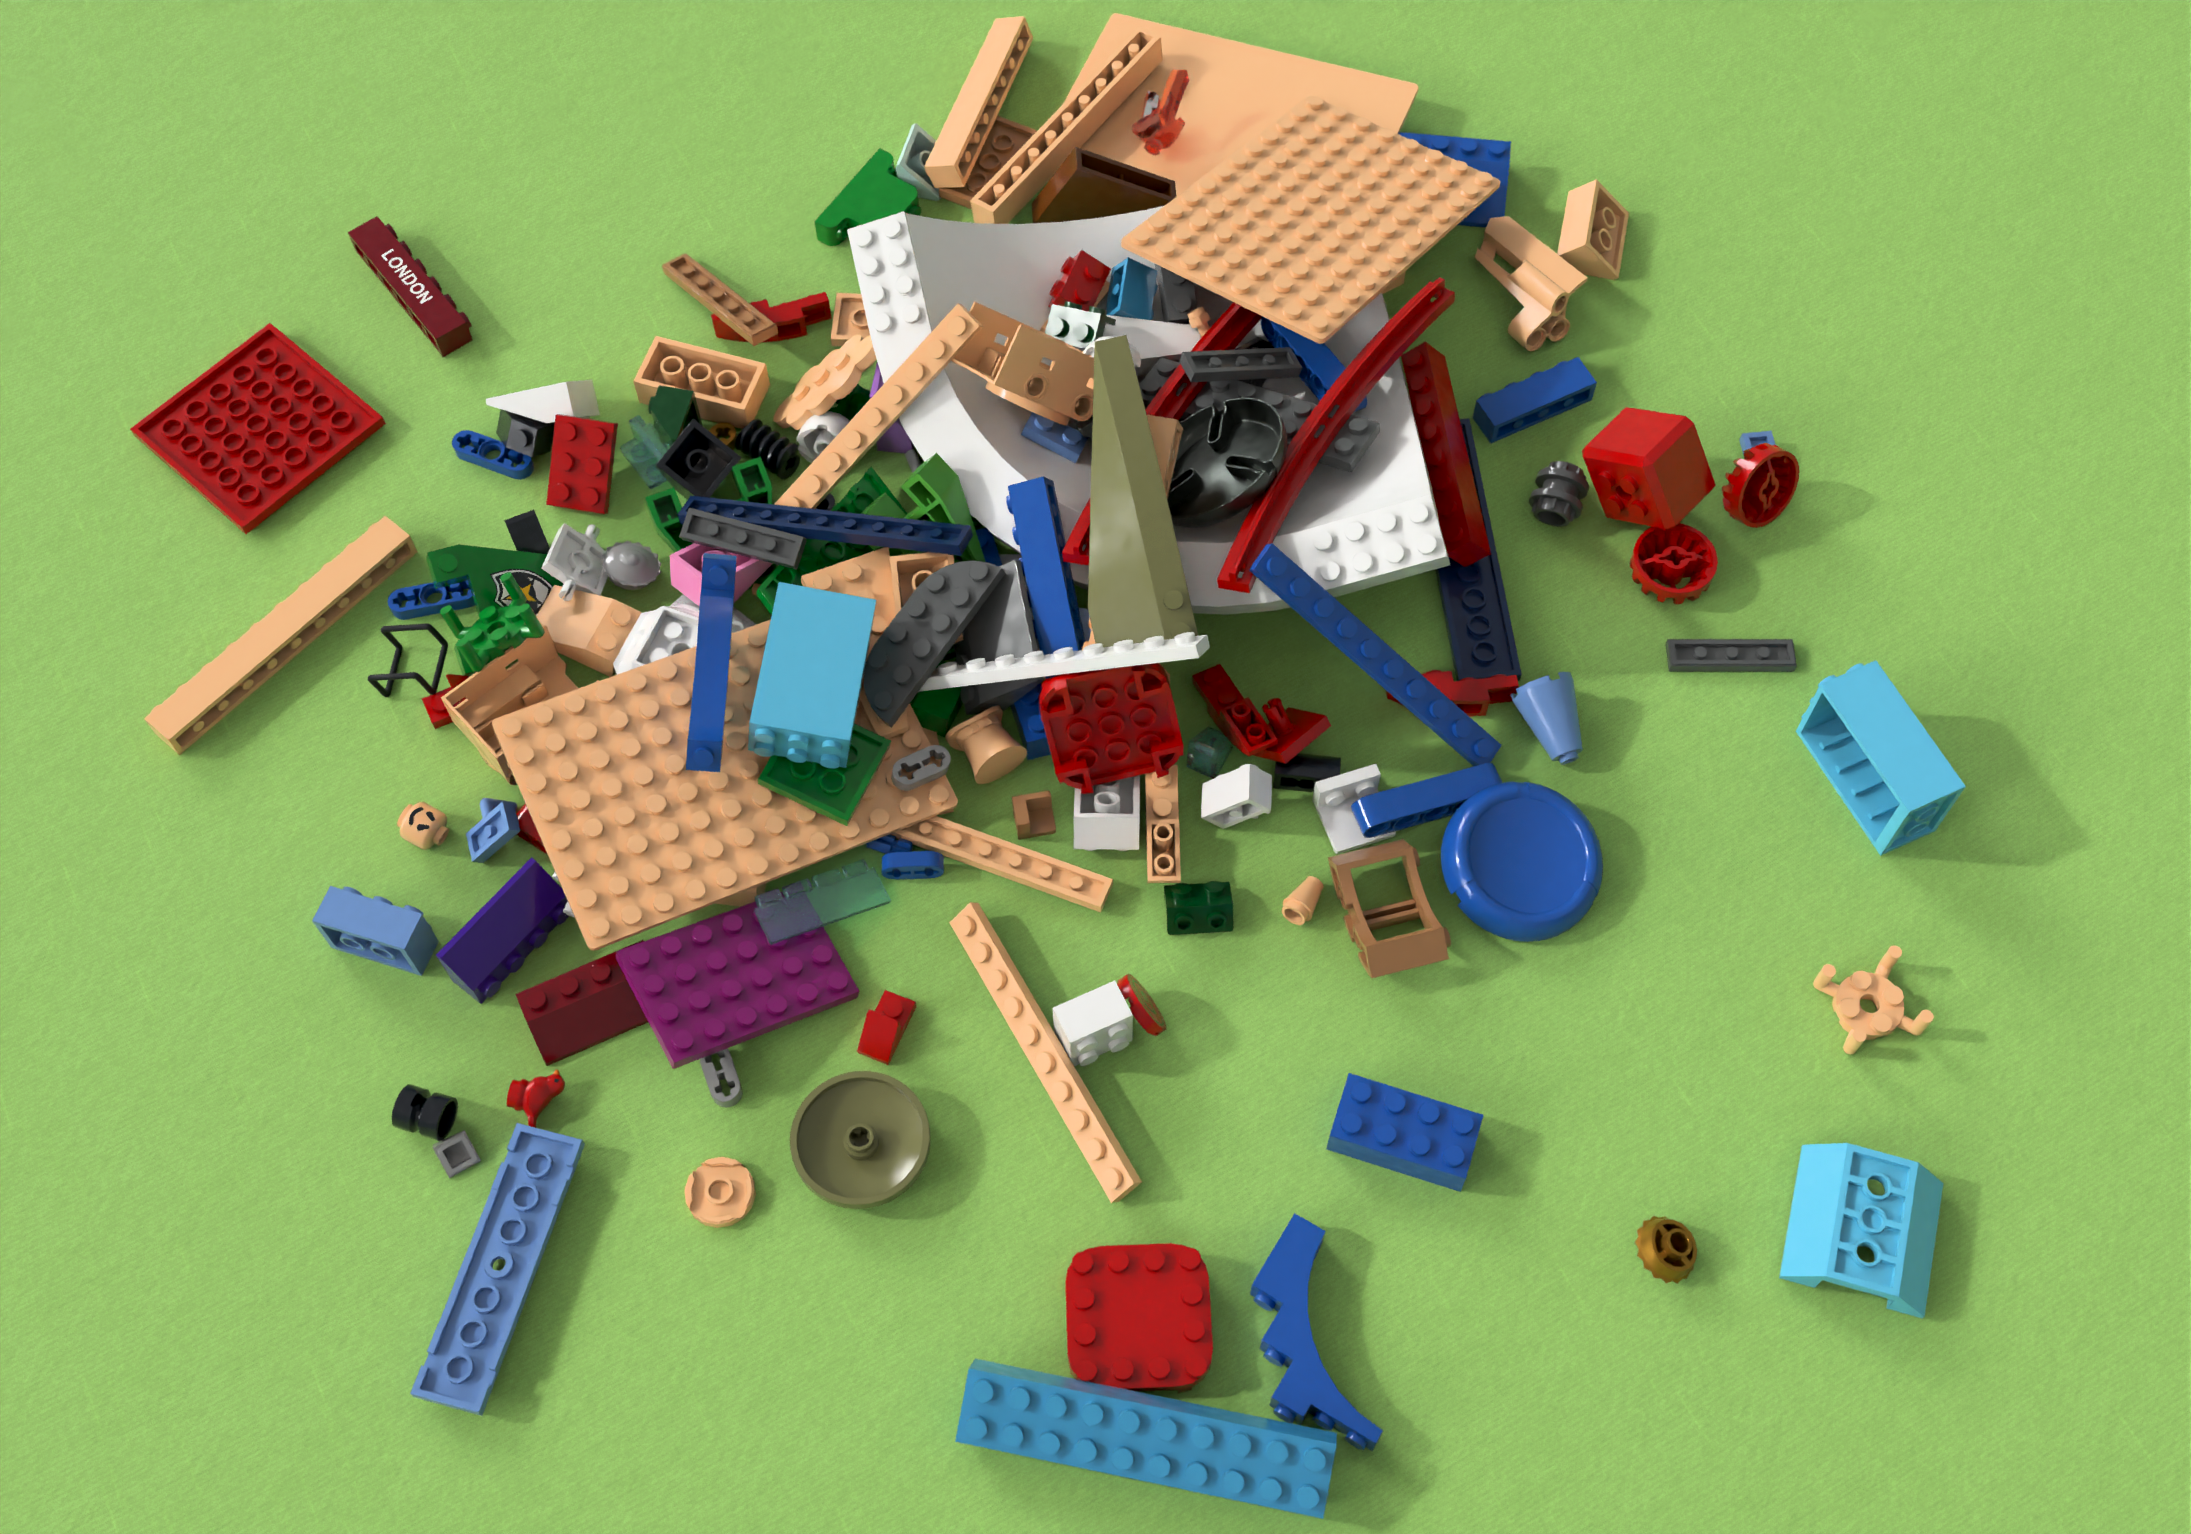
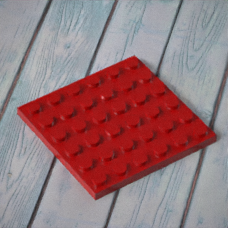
[130,323,386,534]

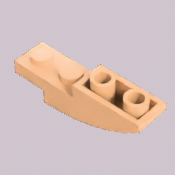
[1145,765,1181,883]

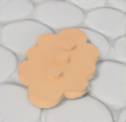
[773,334,877,430]

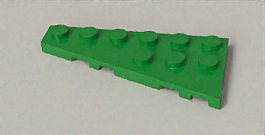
[756,467,908,615]

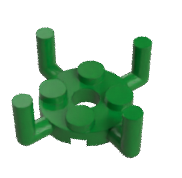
[440,572,545,672]

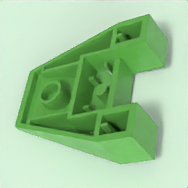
[861,453,986,563]

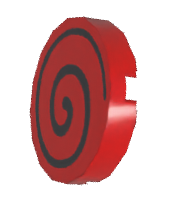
[1117,974,1167,1036]

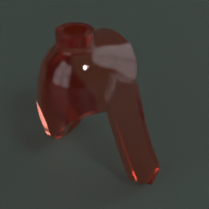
[1132,69,1190,155]

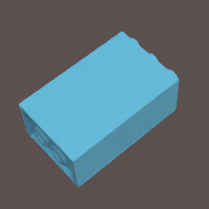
[748,582,876,769]
[1796,660,1966,856]

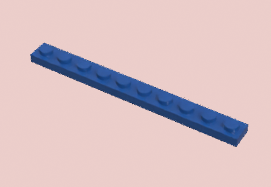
[1249,543,1501,766]

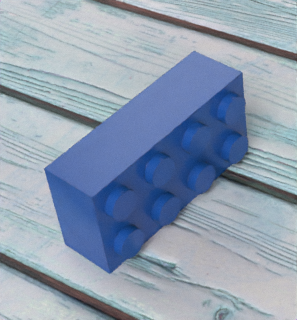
[1326,1073,1483,1192]

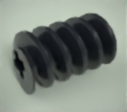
[734,419,800,479]

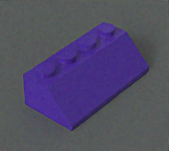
[436,857,569,1004]

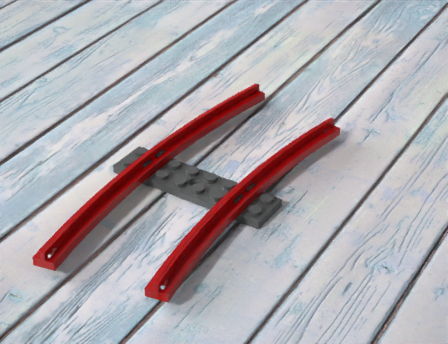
[1062,278,1455,593]

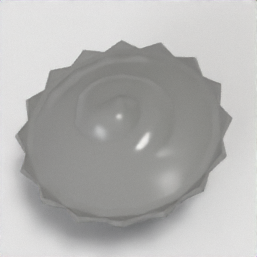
[601,540,662,590]

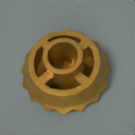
[1635,1216,1697,1284]

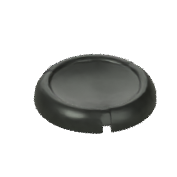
[1167,397,1287,528]

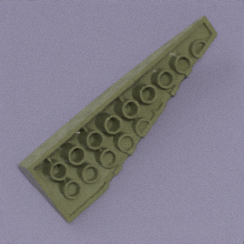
[1088,335,1198,647]

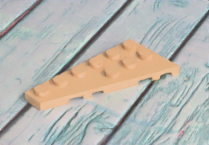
[801,547,908,739]

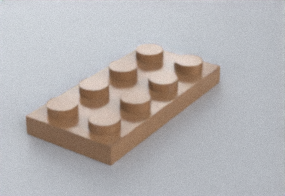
[939,116,1037,209]

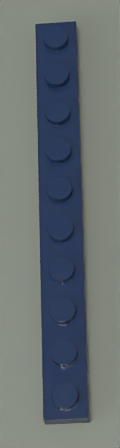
[677,496,973,556]

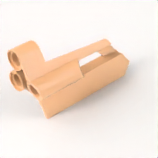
[1475,216,1587,352]

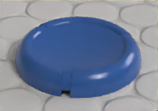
[1441,781,1603,942]

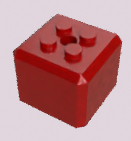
[1582,407,1716,531]

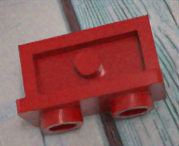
[1048,250,1111,311]

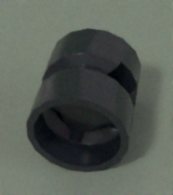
[392,1084,458,1141]

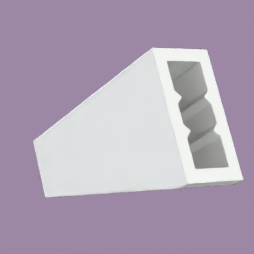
[1103,315,1201,376]

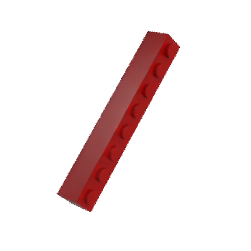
[1401,342,1491,567]

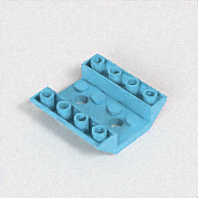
[1779,1143,1943,1319]

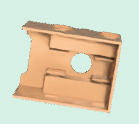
[951,301,1094,426]
[441,623,599,785]

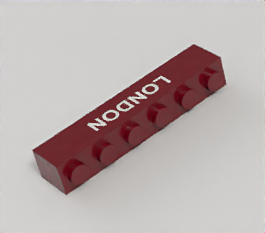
[348,216,473,357]

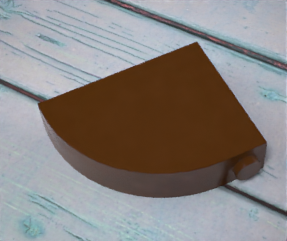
[1032,147,1176,223]

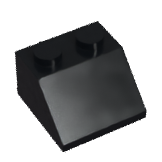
[655,419,742,500]

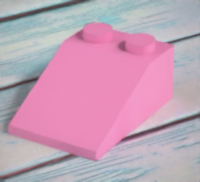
[670,543,773,606]

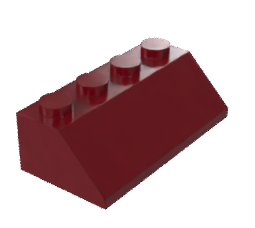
[516,940,648,1066]

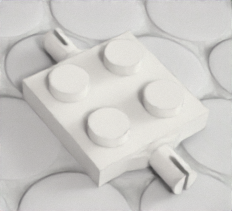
[541,523,608,601]

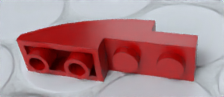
[711,292,832,342]
[1192,664,1278,756]
[1386,670,1519,717]

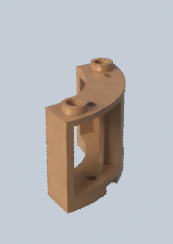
[1328,839,1451,978]

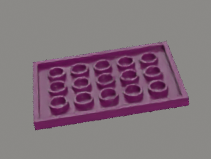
[616,885,860,1069]

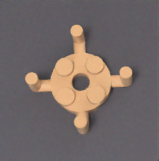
[1813,945,1934,1055]

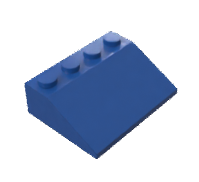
[1398,132,1511,228]

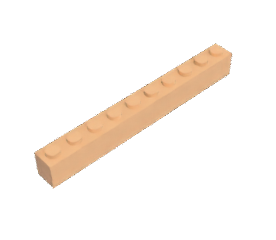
[970,26,1163,224]
[144,516,417,755]

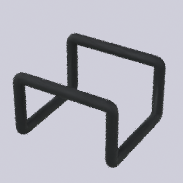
[368,623,448,697]

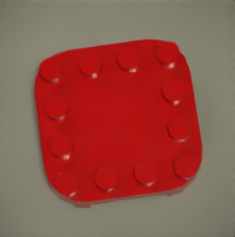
[1039,663,1183,794]
[1065,1243,1213,1393]

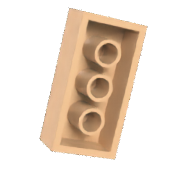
[633,336,770,429]

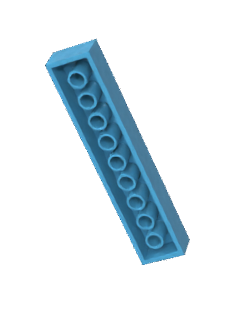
[955,1359,1337,1519]

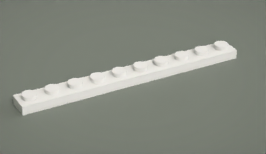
[918,632,1210,692]

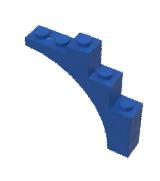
[1250,1213,1383,1451]

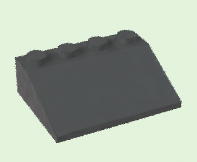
[953,560,1044,715]

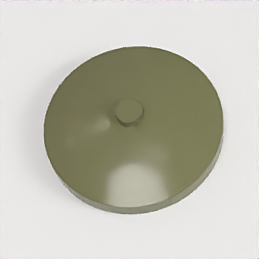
[790,1071,931,1209]

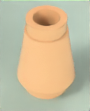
[1281,876,1324,925]

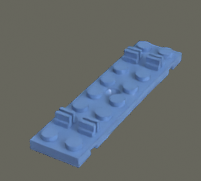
[410,1123,585,1416]

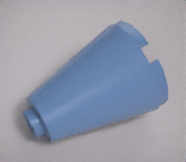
[1510,672,1583,765]

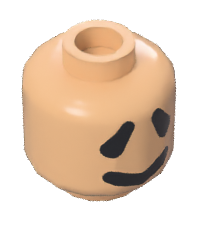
[397,802,449,850]

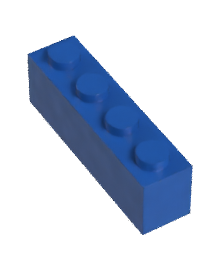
[1472,357,1597,444]

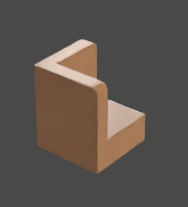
[1012,791,1056,840]

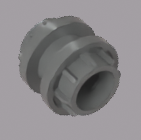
[1529,461,1589,527]

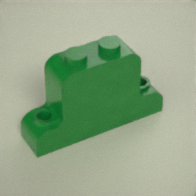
[814,148,921,246]

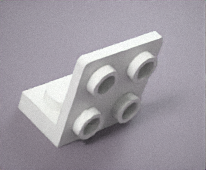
[1312,764,1396,854]

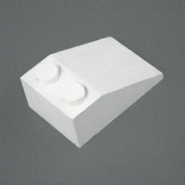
[486,380,600,423]
[1074,775,1140,851]

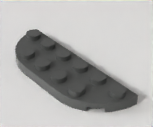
[864,561,1005,728]

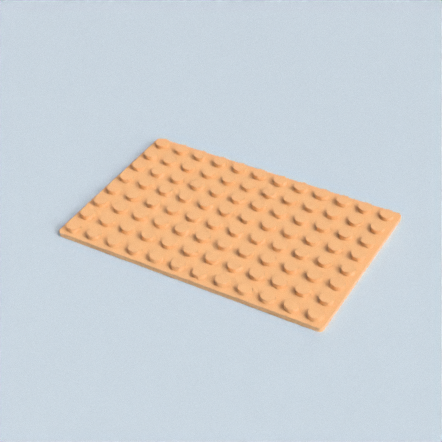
[1063,13,1418,197]
[1121,96,1500,344]
[492,620,958,951]

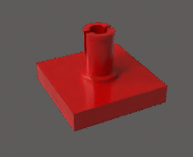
[1254,698,1331,764]

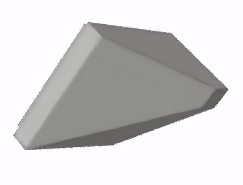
[433,1130,481,1178]

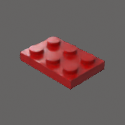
[546,414,618,514]

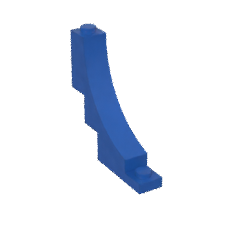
[686,553,737,772]

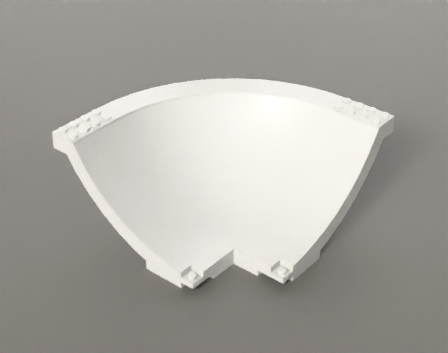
[847,206,1450,615]

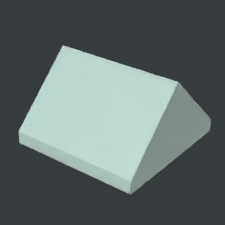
[896,123,941,201]

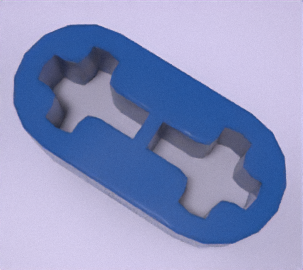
[881,851,944,880]

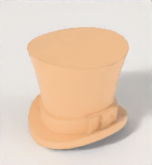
[945,705,1027,784]

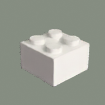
[1053,981,1133,1066]

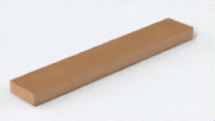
[662,254,778,346]

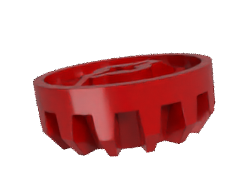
[1722,443,1799,528]
[1629,523,1718,604]

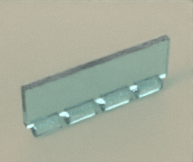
[754,859,891,945]

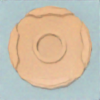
[685,1157,756,1228]

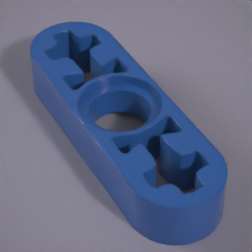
[452,430,534,480]
[388,580,475,620]

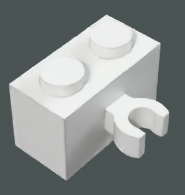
[1201,764,1272,829]

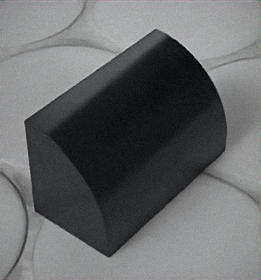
[1273,753,1341,793]

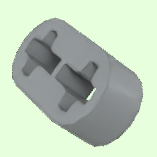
[891,745,951,791]
[700,1049,743,1108]

